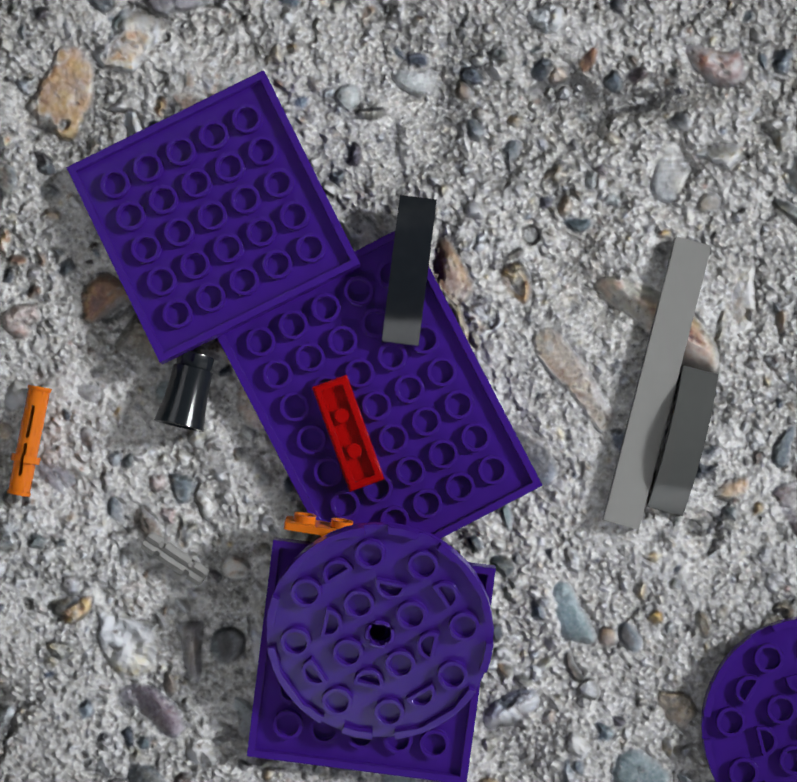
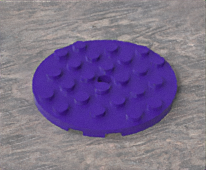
[266,522,494,740]
[701,617,797,782]

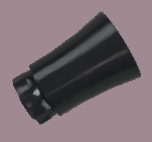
[154,351,214,432]

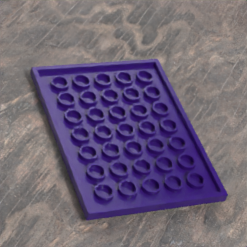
[217,231,543,539]

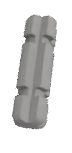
[141,532,209,586]

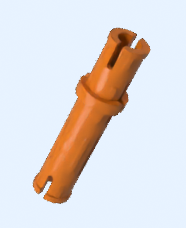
[7,385,52,497]

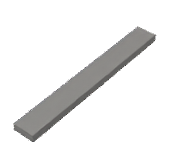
[602,237,712,530]

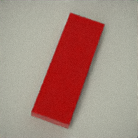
[312,375,385,492]

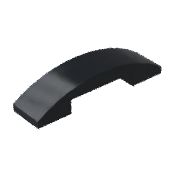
[382,195,437,346]

